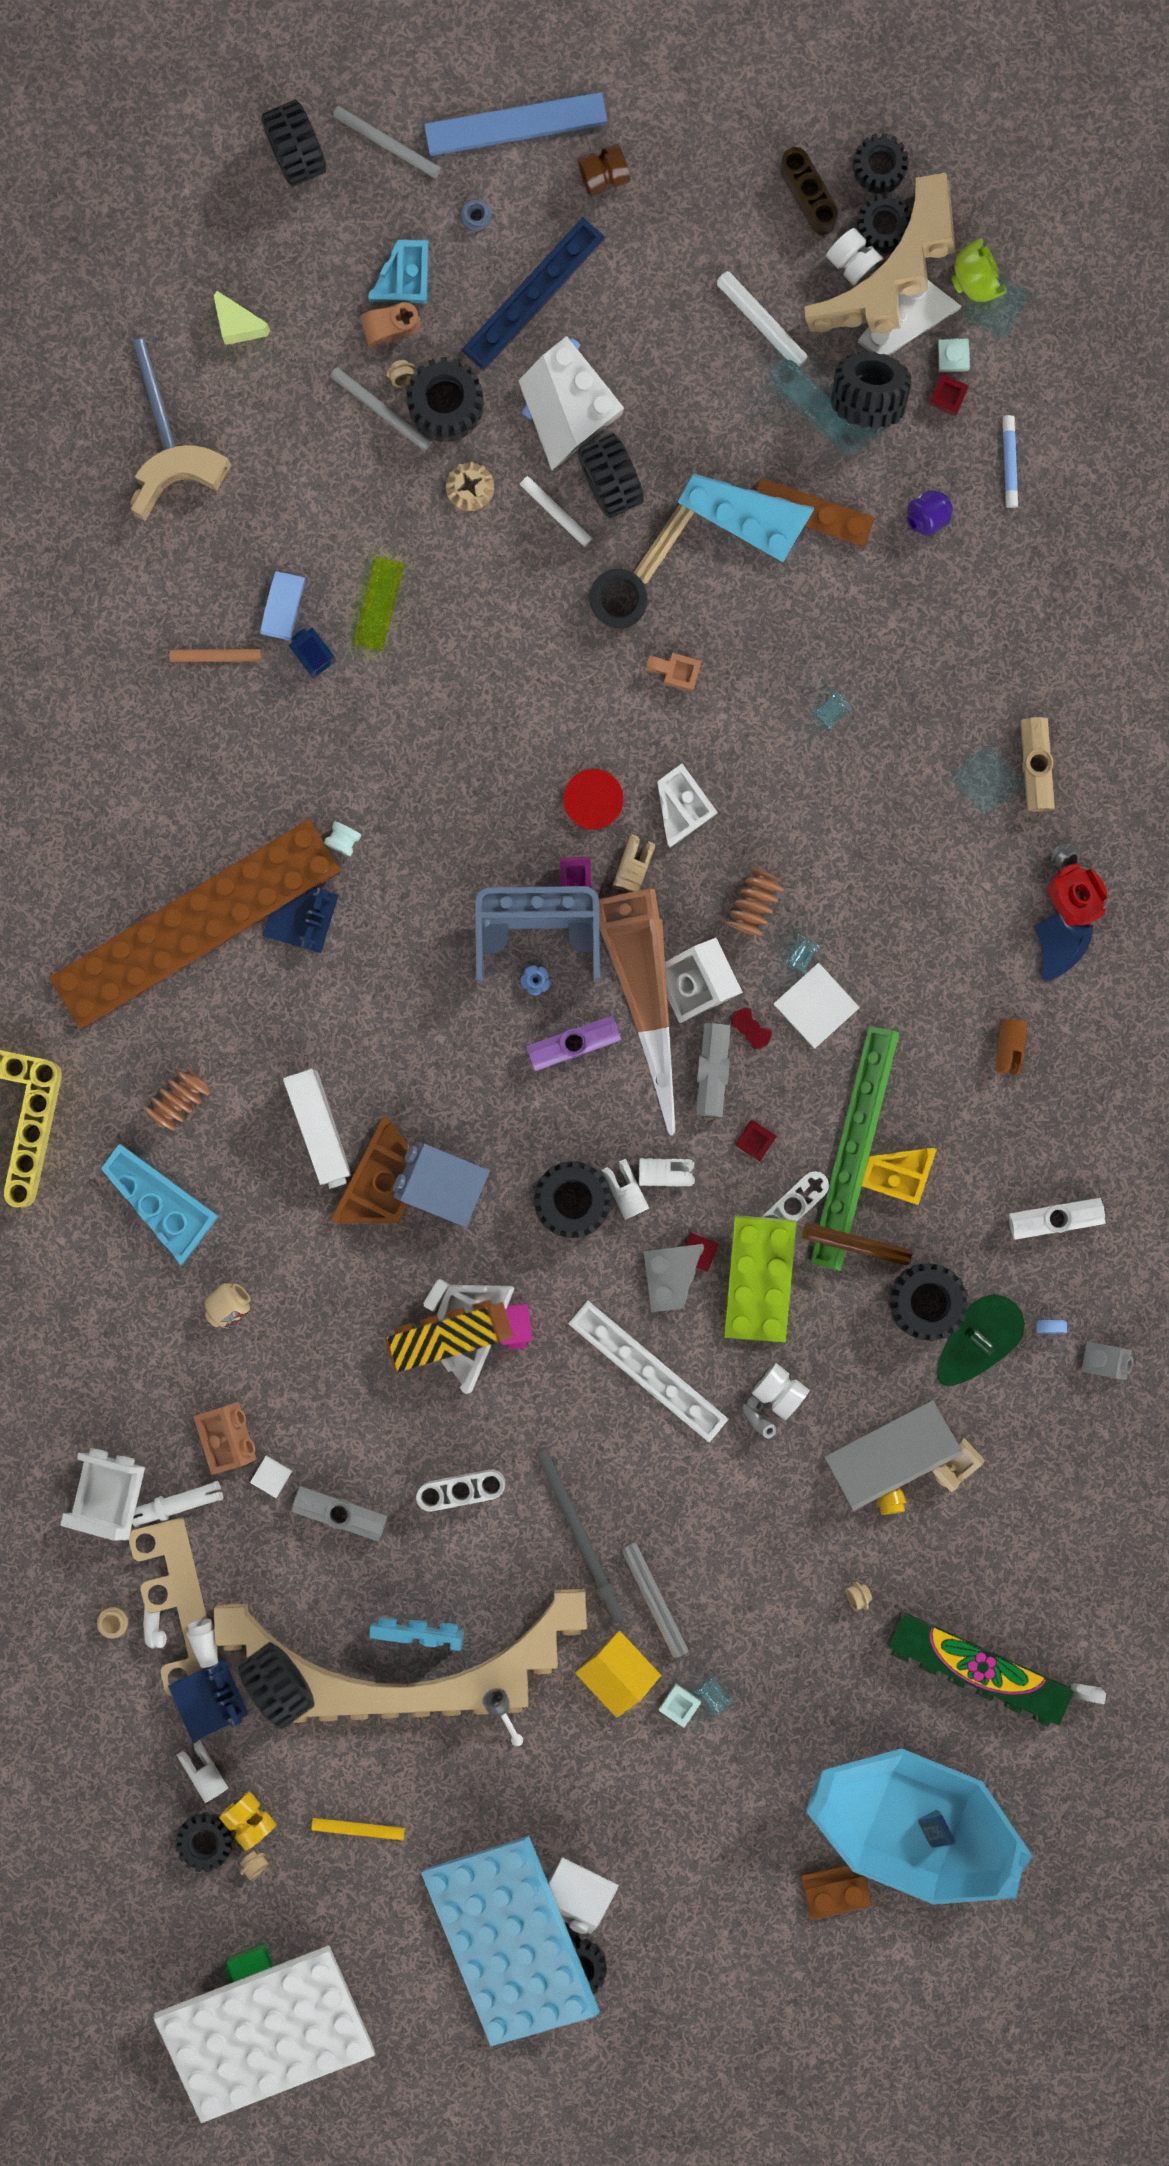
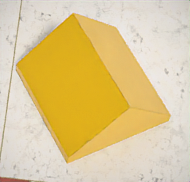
[575,1630,662,1718]

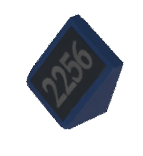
[918,1810,955,1848]

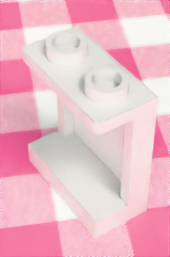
[60,1448,145,1541]

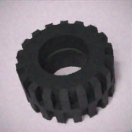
[262,99,327,187]
[830,351,912,429]
[406,357,484,442]
[578,432,644,518]
[534,1161,611,1238]
[888,1263,969,1341]
[238,1642,315,1729]

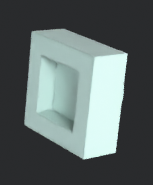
[937,339,970,372]
[658,1683,701,1728]

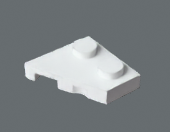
[657,764,718,848]

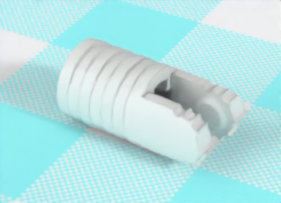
[639,1158,695,1186]
[601,1159,649,1220]
[177,1740,228,1803]

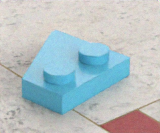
[368,240,429,304]

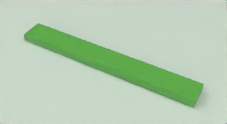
[810,1026,899,1271]

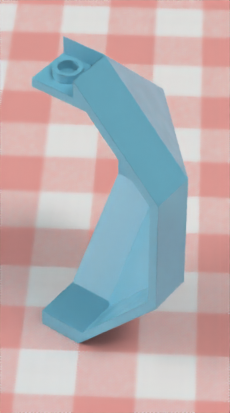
[806,1749,1033,1905]

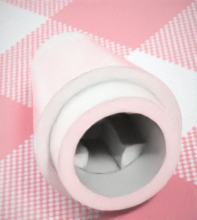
[186,1619,218,1668]

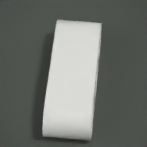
[416,1469,505,1511]

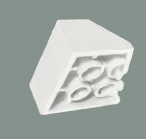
[518,336,624,471]

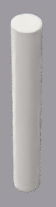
[520,476,593,547]

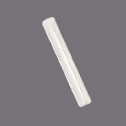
[717,271,807,368]

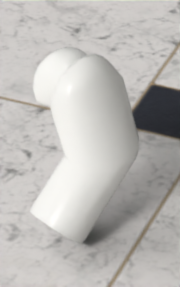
[143,1604,167,1649]

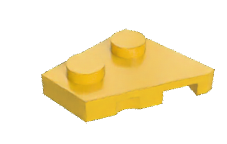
[862,1148,937,1205]

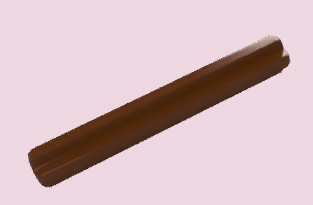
[801,1223,913,1266]

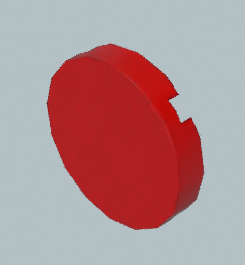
[564,769,623,830]

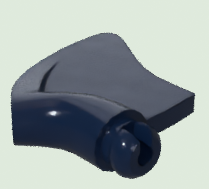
[1033,905,1093,982]

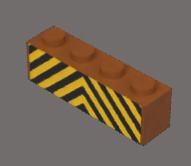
[385,1299,514,1373]

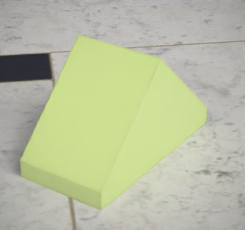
[214,291,270,345]

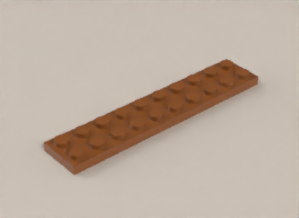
[49,819,342,1029]

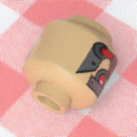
[204,1283,251,1329]

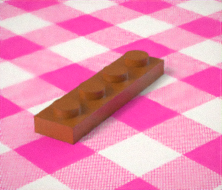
[756,478,875,548]

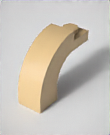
[130,445,231,521]

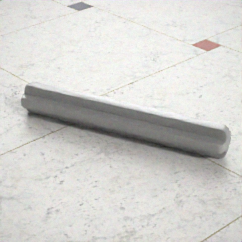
[622,1543,688,1658]

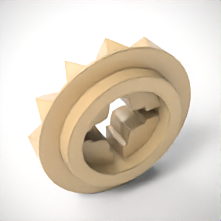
[446,462,494,511]

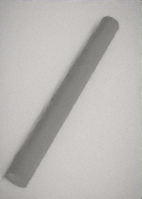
[333,106,441,179]
[330,367,432,451]

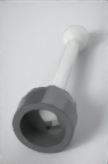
[483,1688,523,1746]

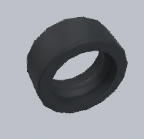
[589,568,648,629]

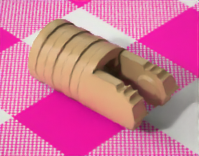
[612,834,655,893]

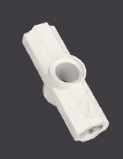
[1009,1198,1105,1240]

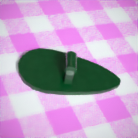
[937,1294,1025,1386]

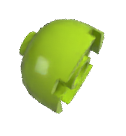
[951,238,1007,302]

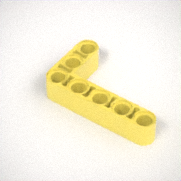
[0,1050,62,1207]

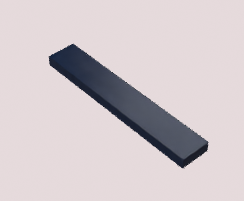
[461,217,605,371]

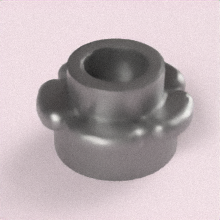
[1051,843,1080,870]

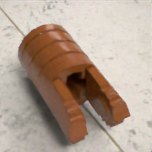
[995,1019,1028,1077]

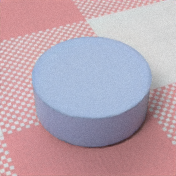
[1036,1320,1067,1334]

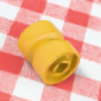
[218,1790,277,1851]

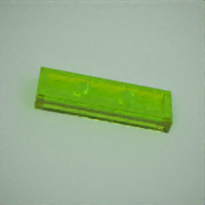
[353,556,405,652]

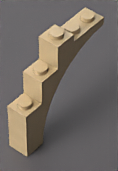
[805,173,956,333]

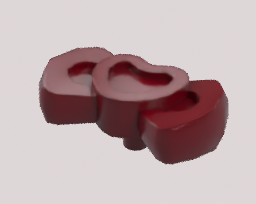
[731,1007,772,1049]

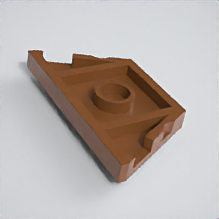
[331,1116,410,1223]

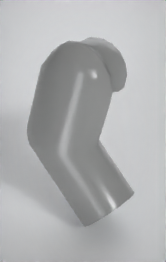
[743,1396,776,1438]

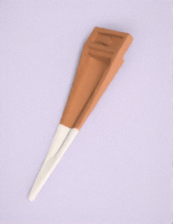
[599,889,675,1135]

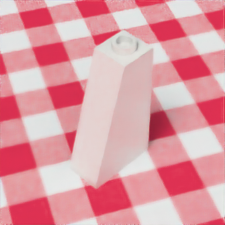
[283,1069,352,1189]

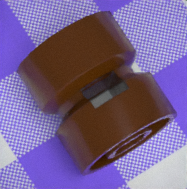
[577,143,631,197]

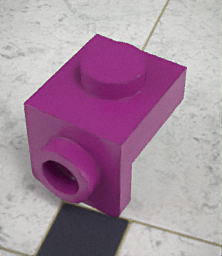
[560,857,592,889]

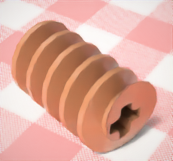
[726,867,783,936]
[142,1064,211,1131]

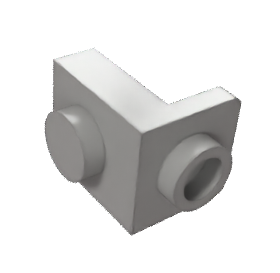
[1081,1341,1133,1380]

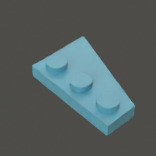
[370,1617,464,1651]

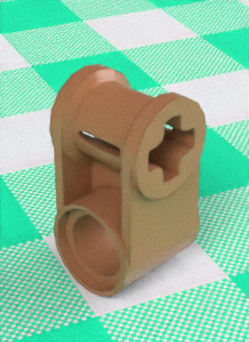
[360,302,421,348]

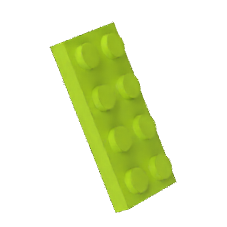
[724,1215,797,1343]

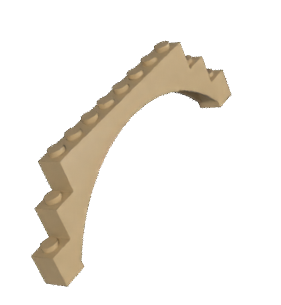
[214,1589,587,1723]

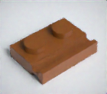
[801,1863,872,1920]

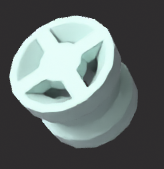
[324,821,361,857]

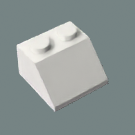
[665,938,743,1023]
[547,1858,619,1934]

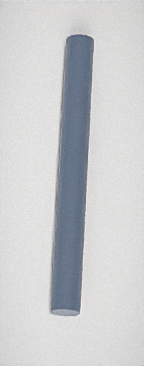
[133,338,176,450]

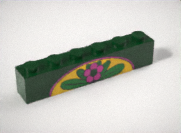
[886,1611,1074,1727]

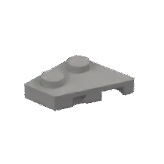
[644,1244,704,1312]

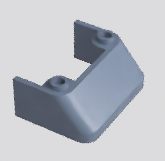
[475,886,600,984]

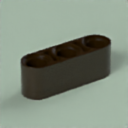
[780,147,838,235]

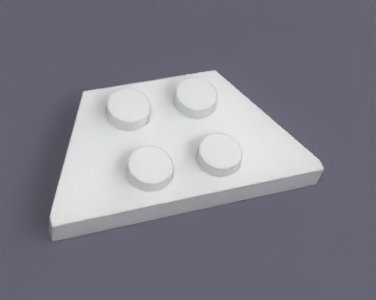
[437,1285,515,1394]

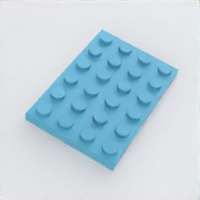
[421,1836,600,2046]

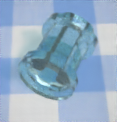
[812,691,852,731]
[782,934,821,975]
[694,1674,735,1716]

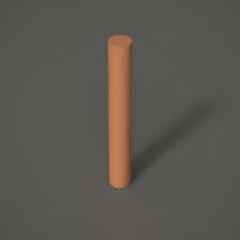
[169,649,261,662]

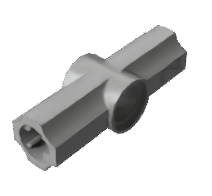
[696,1023,731,1117]
[291,1486,388,1542]

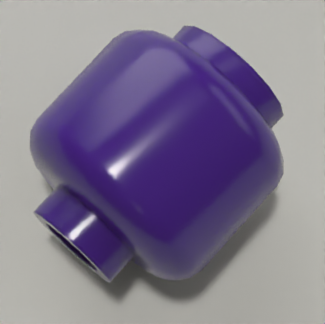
[906,490,953,536]

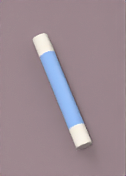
[1002,415,1018,508]

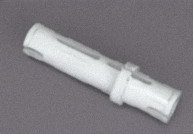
[132,1481,223,1527]

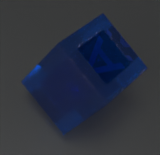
[288,627,336,679]

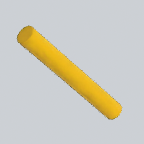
[312,1818,405,1841]

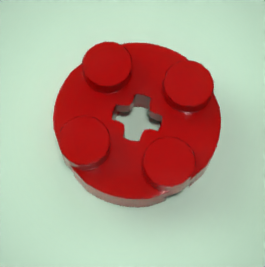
[1047,864,1108,926]

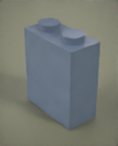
[393,1140,490,1228]

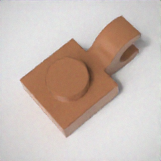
[645,653,701,692]

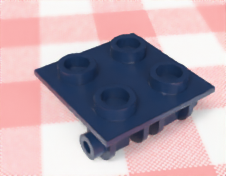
[263,888,339,953]
[168,1659,249,1742]

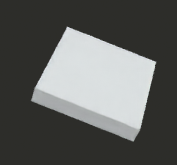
[773,963,860,1049]

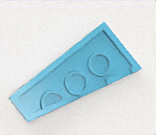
[678,474,814,562]
[101,1144,219,1266]

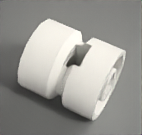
[826,228,884,287]
[751,1363,810,1421]

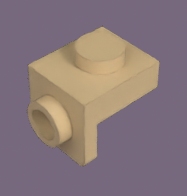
[932,1438,985,1492]

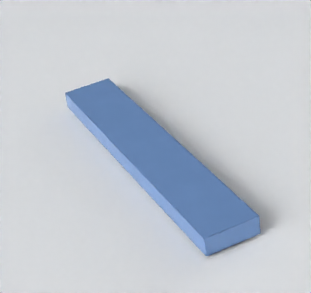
[424,92,607,156]

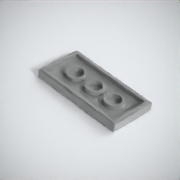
[825,1400,963,1511]

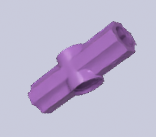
[526,1015,622,1071]

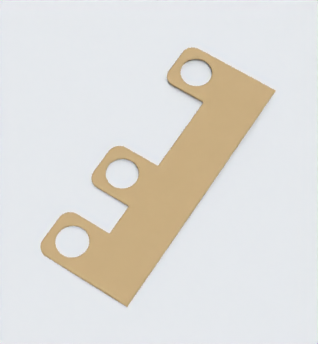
[129,1517,207,1696]

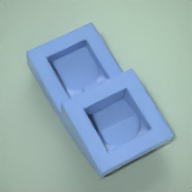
[260,571,305,641]

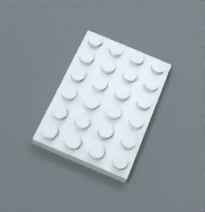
[154,1945,375,2123]

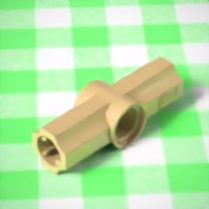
[1020,717,1055,812]

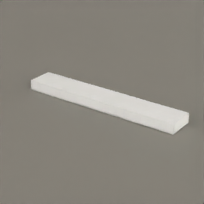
[568,1301,729,1442]

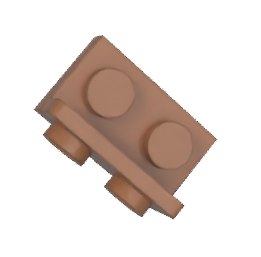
[193,1402,257,1475]

